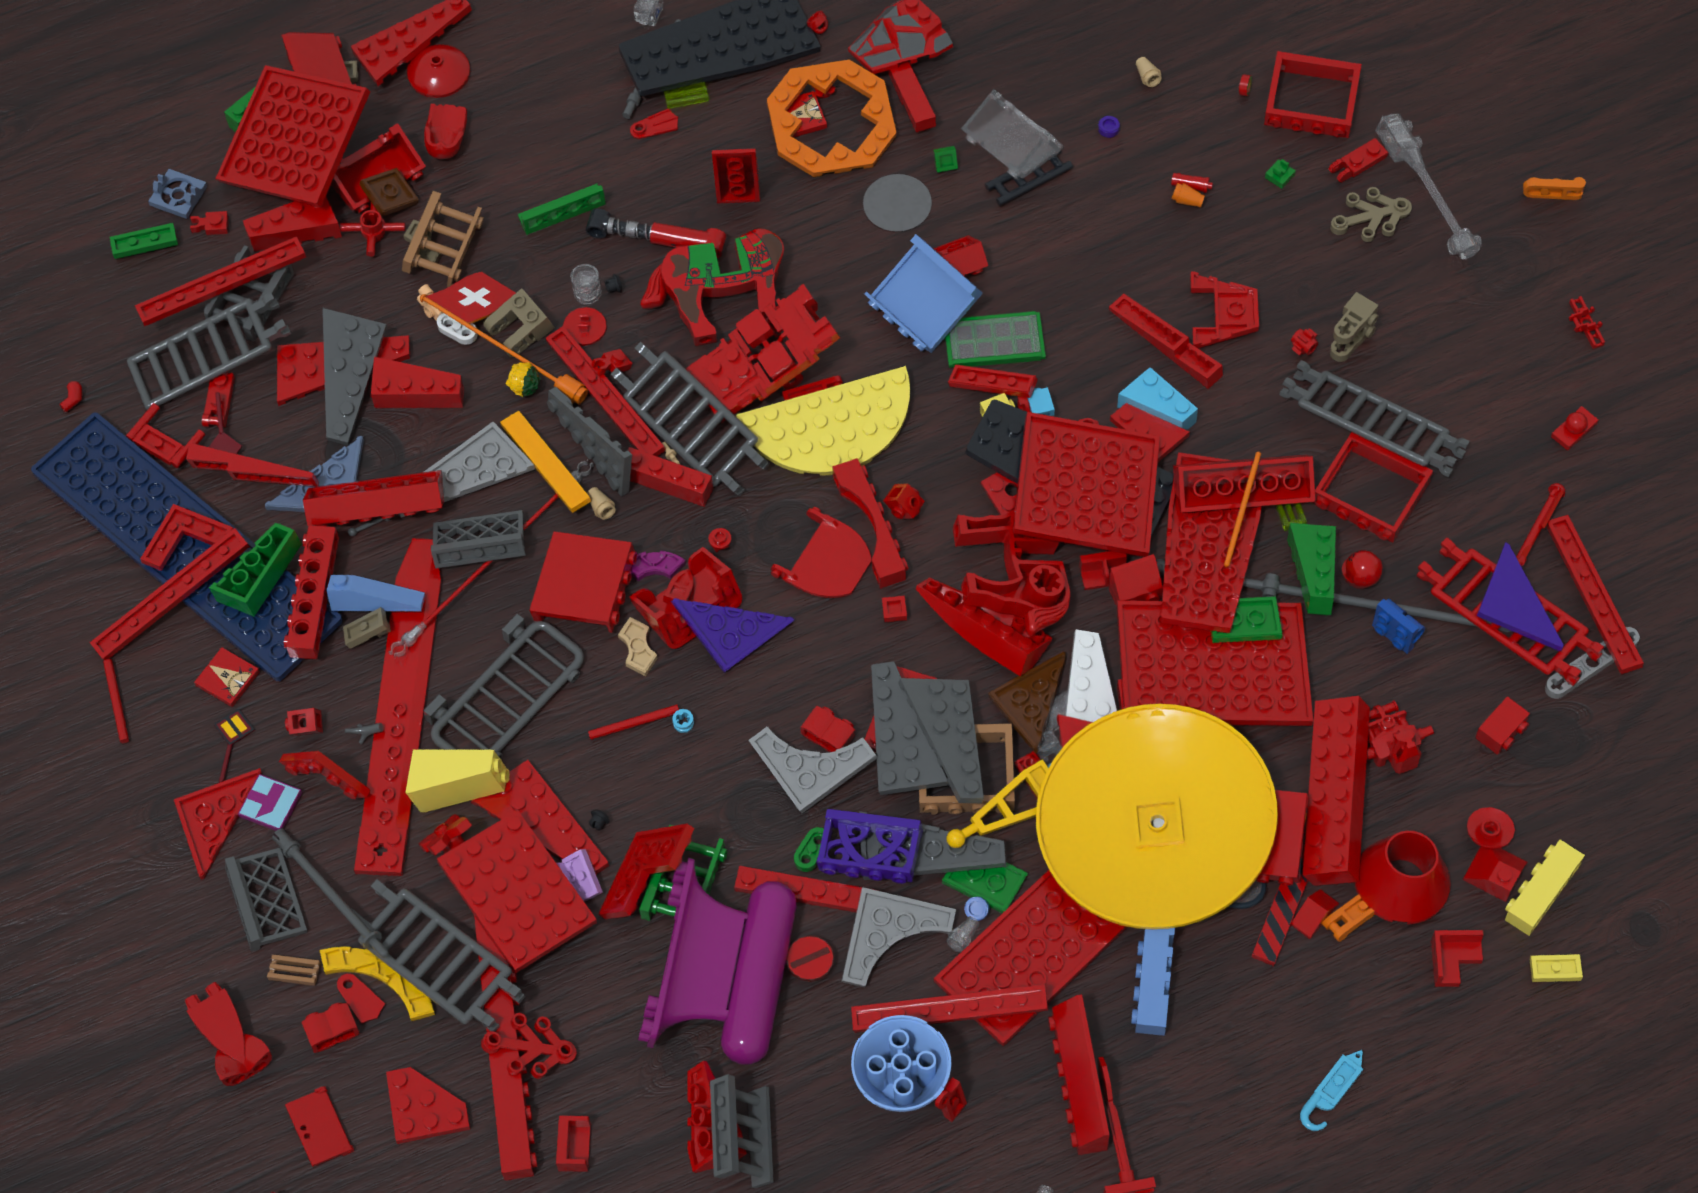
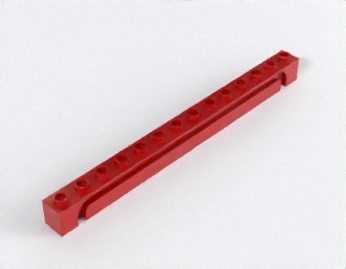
[474,915,538,1181]

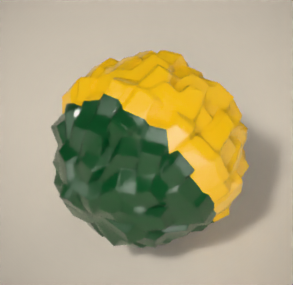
[506,362,541,397]

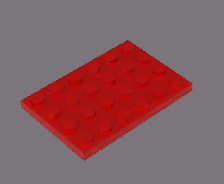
[437,810,597,973]

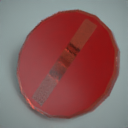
[786,935,834,982]

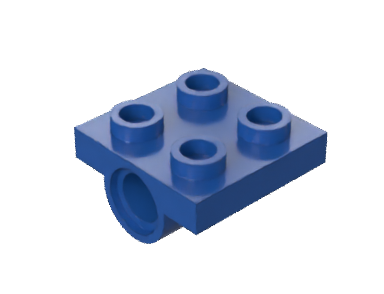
[1372,599,1425,654]

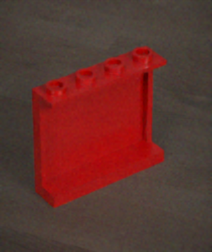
[529,531,637,633]
[1255,790,1309,885]

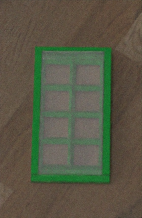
[945,311,1046,368]

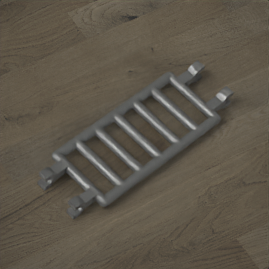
[611,342,770,496]
[1279,360,1470,477]
[351,880,526,1032]

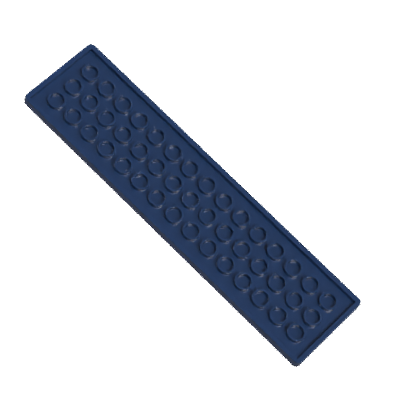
[31,412,342,681]

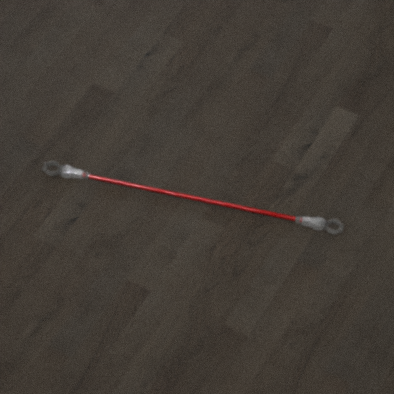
[389,459,593,659]

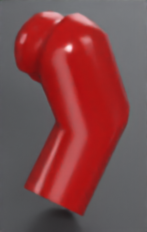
[59,381,82,412]

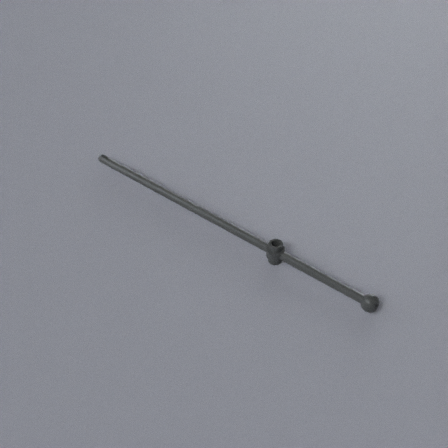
[1156,559,1512,632]

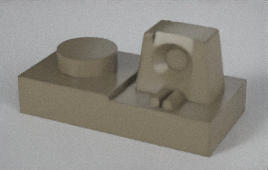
[343,607,391,649]

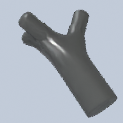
[345,723,384,744]

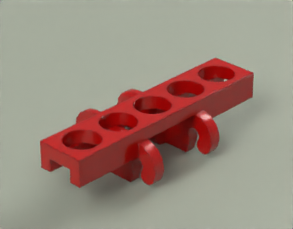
[1569,296,1605,349]

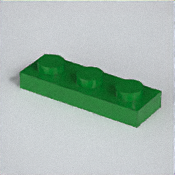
[110,223,178,259]

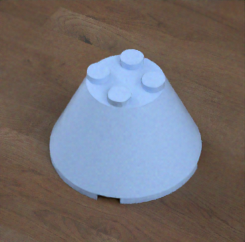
[851,1015,951,1112]

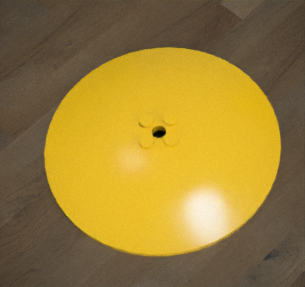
[1036,704,1278,929]

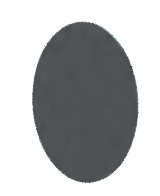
[863,174,932,231]

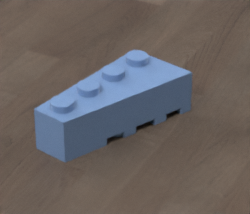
[1131,928,1175,1036]

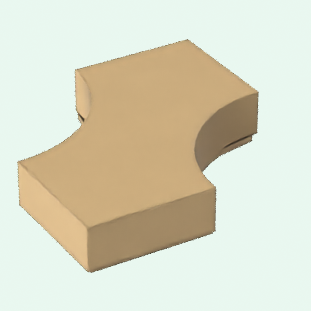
[618,617,658,676]

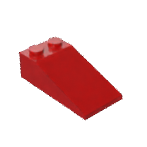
[712,149,760,204]

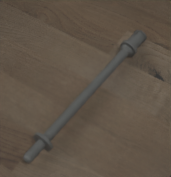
[272,828,389,958]

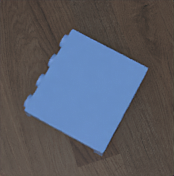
[865,234,983,353]

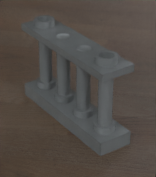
[204,245,294,341]
[710,1074,773,1188]

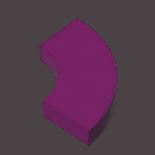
[631,551,686,581]

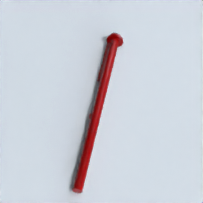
[1516,483,1565,567]

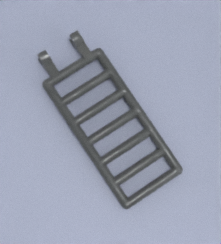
[127,292,292,410]

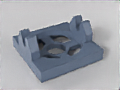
[148,169,207,219]

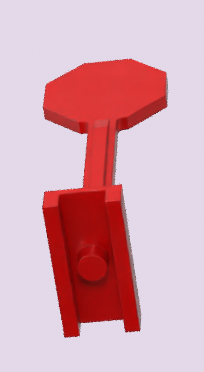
[1097,1057,1156,1193]

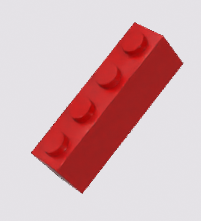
[628,447,713,507]

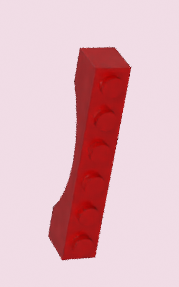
[832,458,908,589]

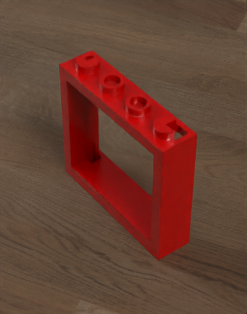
[1264,51,1362,138]
[1312,432,1433,543]

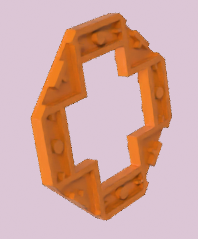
[767,60,896,177]

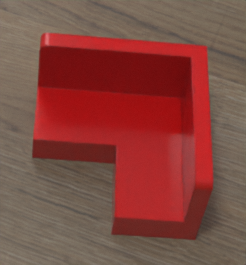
[1431,930,1484,987]

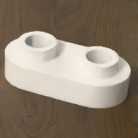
[437,313,478,345]

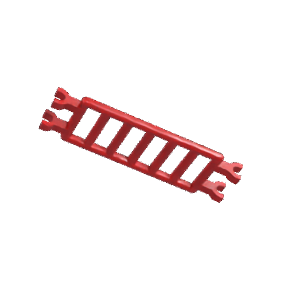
[1417,537,1604,686]

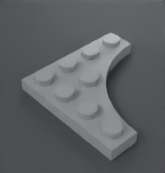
[749,727,878,813]
[841,887,956,988]

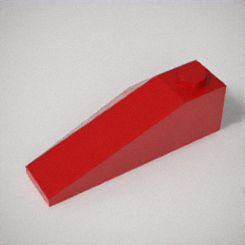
[687,1061,747,1173]

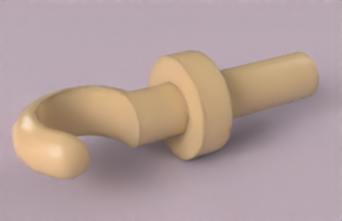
[662,442,680,464]

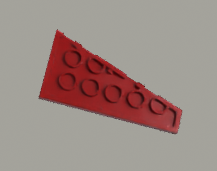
[351,0,472,86]
[277,335,410,406]
[470,760,609,875]

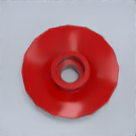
[1466,807,1515,849]

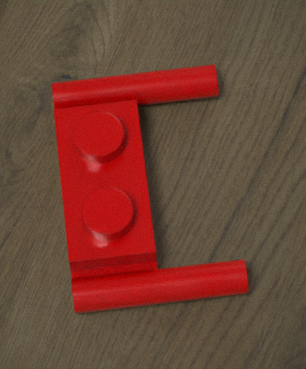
[126,403,205,468]

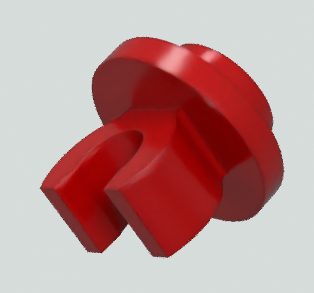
[709,528,731,552]

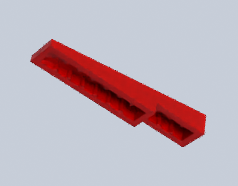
[888,61,936,132]
[1109,294,1223,389]
[186,443,319,487]

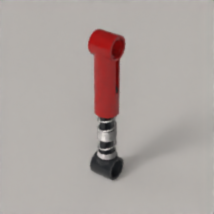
[585,208,727,258]

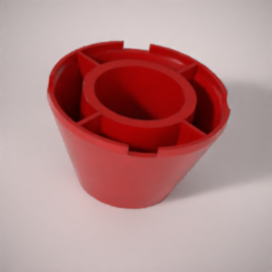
[1354,831,1451,924]

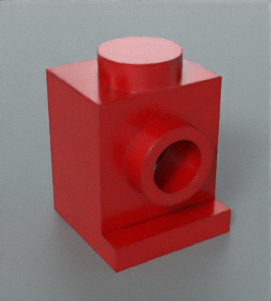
[285,708,323,736]

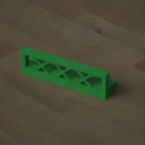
[518,184,606,235]

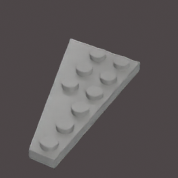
[399,422,535,518]

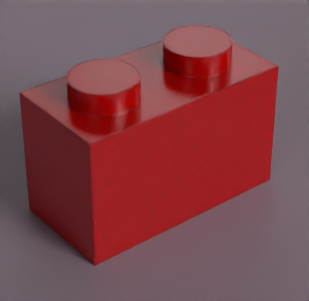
[1475,697,1530,755]

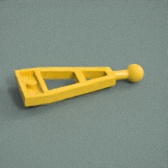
[946,759,1048,848]

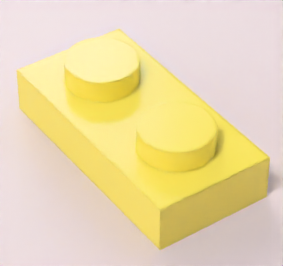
[1530,954,1583,982]

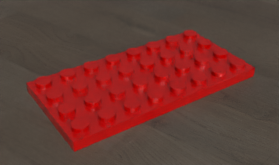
[934,870,1128,1046]

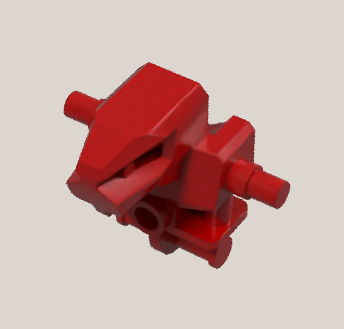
[1367,700,1434,774]

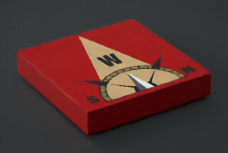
[787,91,827,138]
[194,647,260,707]

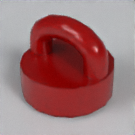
[806,11,828,34]

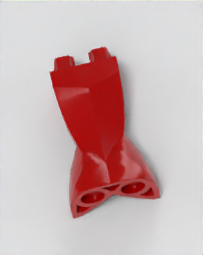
[185,982,272,1086]

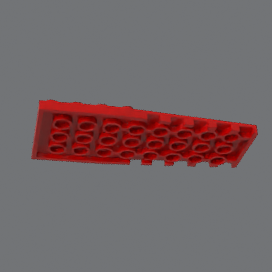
[1161,452,1262,633]

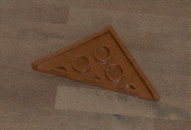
[988,651,1067,753]

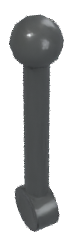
[348,517,392,536]

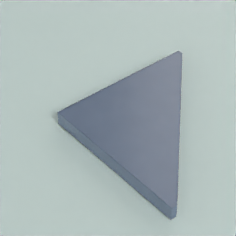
[265,436,364,512]

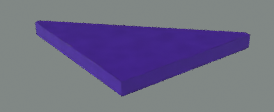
[1477,542,1564,651]
[671,598,794,672]

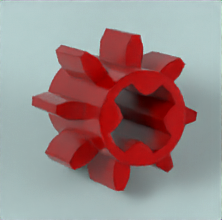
[1291,328,1318,356]

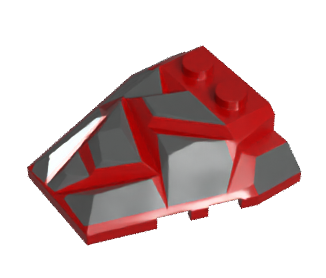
[848,0,953,74]

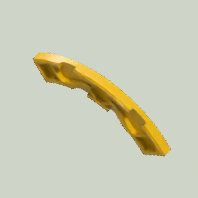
[320,947,435,1021]

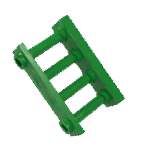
[639,825,728,921]

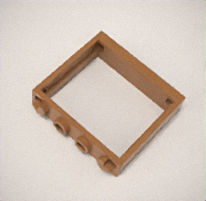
[919,724,1015,815]

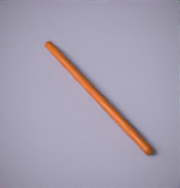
[1224,451,1261,567]

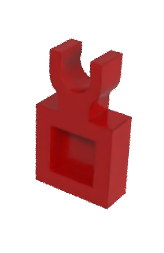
[190,211,229,235]
[591,349,633,375]

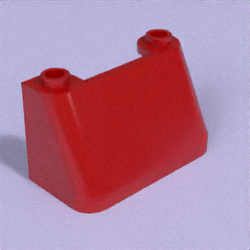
[281,32,356,85]
[331,123,426,214]
[629,547,742,649]

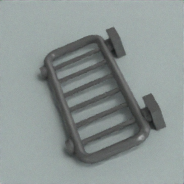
[424,614,584,759]

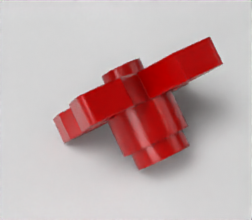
[418,814,472,855]

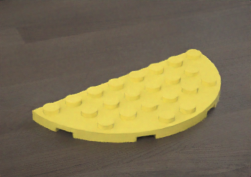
[736,366,910,476]

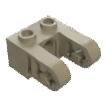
[484,289,555,357]
[1330,292,1379,362]

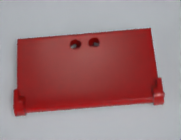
[285,1086,354,1167]

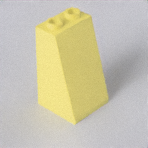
[405,750,510,812]

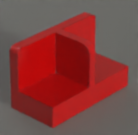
[1079,551,1127,590]

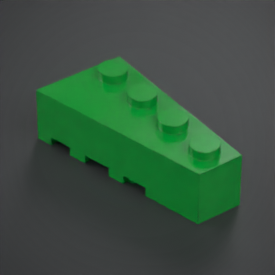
[209,523,302,617]
[1287,523,1336,615]

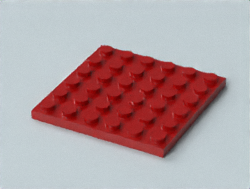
[215,65,371,207]
[1012,412,1160,557]

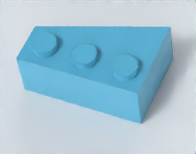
[1117,368,1198,430]

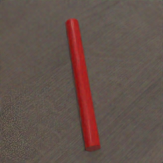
[103,659,129,743]
[588,704,679,740]

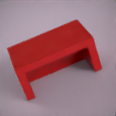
[556,1116,591,1172]

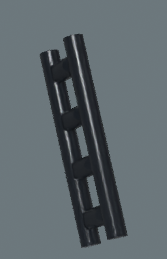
[985,146,1073,206]

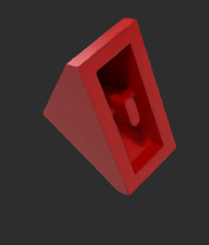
[1291,889,1340,939]

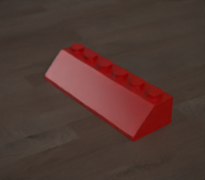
[1173,454,1315,513]
[303,470,444,526]
[1048,994,1109,1155]

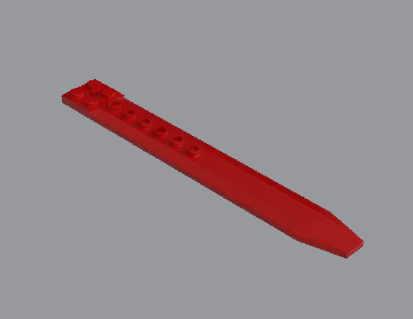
[354,538,442,876]

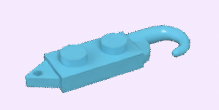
[1300,1050,1363,1131]

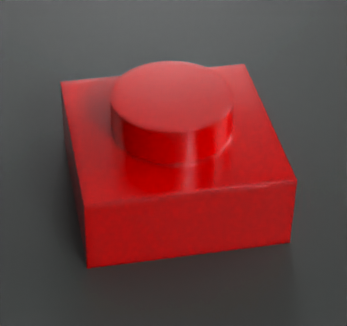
[882,596,907,622]

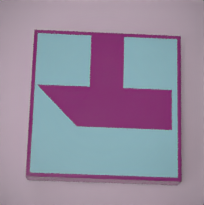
[238,774,302,831]

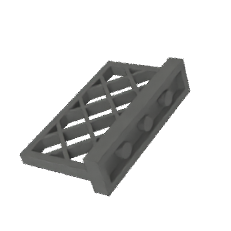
[431,510,525,568]
[225,847,307,952]

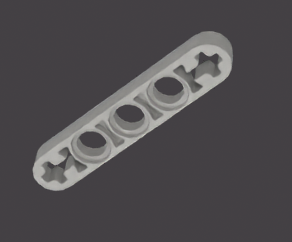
[1545,627,1640,699]

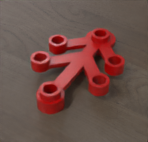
[481,1013,576,1079]

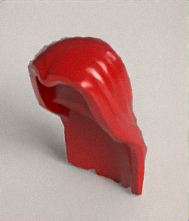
[424,104,467,160]

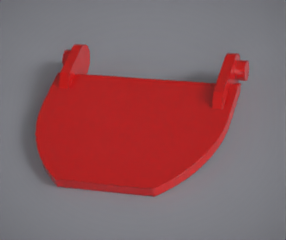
[771,507,872,598]

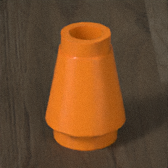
[1171,183,1205,207]

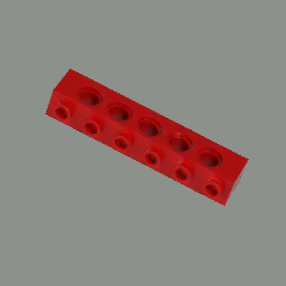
[284,525,339,659]

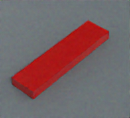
[948,365,1038,398]

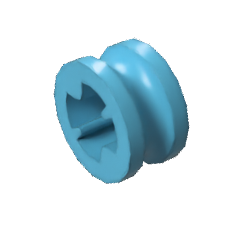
[672,709,694,733]

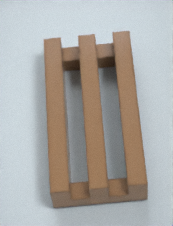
[267,955,321,986]

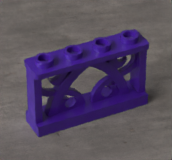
[816,809,923,884]

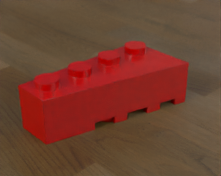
[243,196,342,251]
[371,357,464,408]

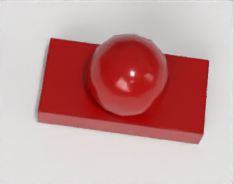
[1551,406,1599,451]

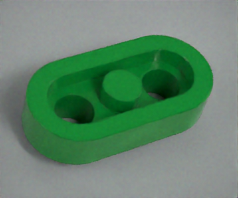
[794,827,824,872]

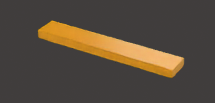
[500,411,591,513]

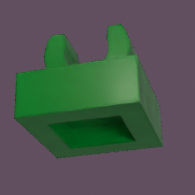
[933,146,958,172]
[1265,159,1296,189]

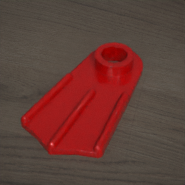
[630,108,678,139]
[337,974,385,1024]

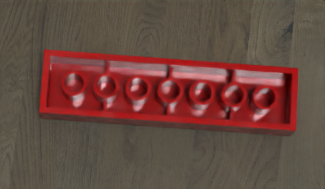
[1303,696,1370,886]

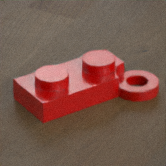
[935,1077,967,1122]

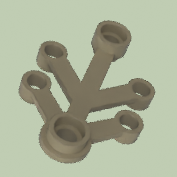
[1330,187,1412,242]

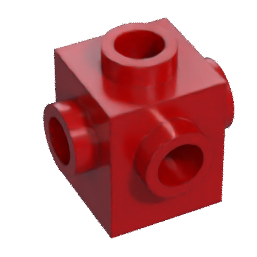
[883,483,925,519]

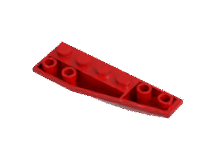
[916,577,1052,676]

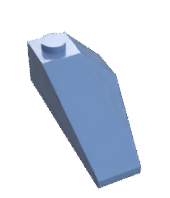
[327,575,425,611]

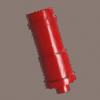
[1171,173,1213,193]

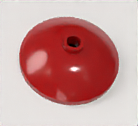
[407,44,470,98]

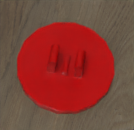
[563,307,607,346]

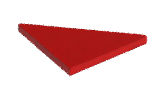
[174,768,262,880]

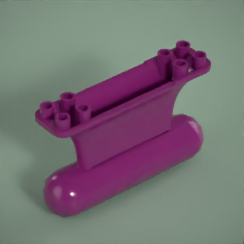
[638,858,797,1065]

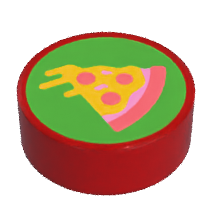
[1239,74,1252,97]

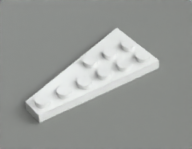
[1061,630,1117,749]

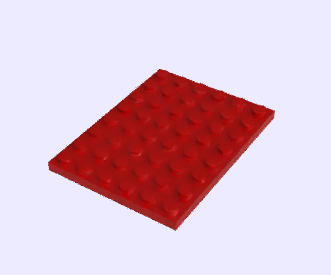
[1117,600,1313,726]

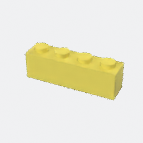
[1505,840,1585,936]

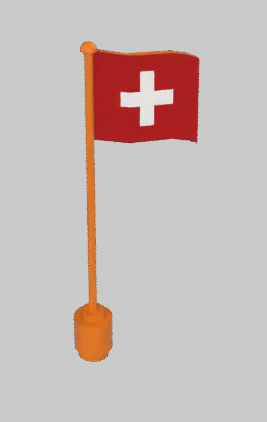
[420,272,588,405]

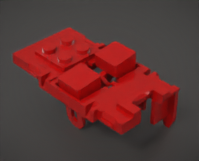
[686,284,840,423]

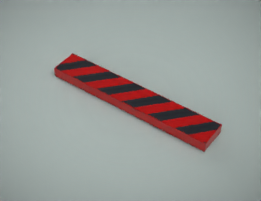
[1251,832,1308,966]

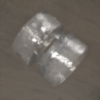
[570,264,602,304]

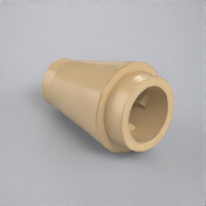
[1136,57,1162,87]
[587,487,616,520]

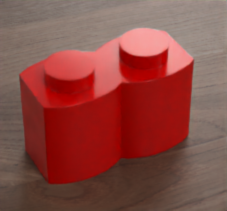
[801,706,855,752]
[301,1003,360,1053]

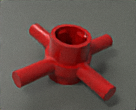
[340,202,406,257]

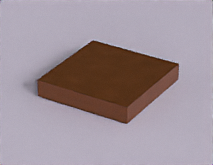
[359,168,419,217]

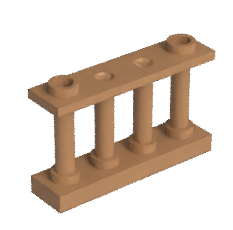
[402,191,484,287]

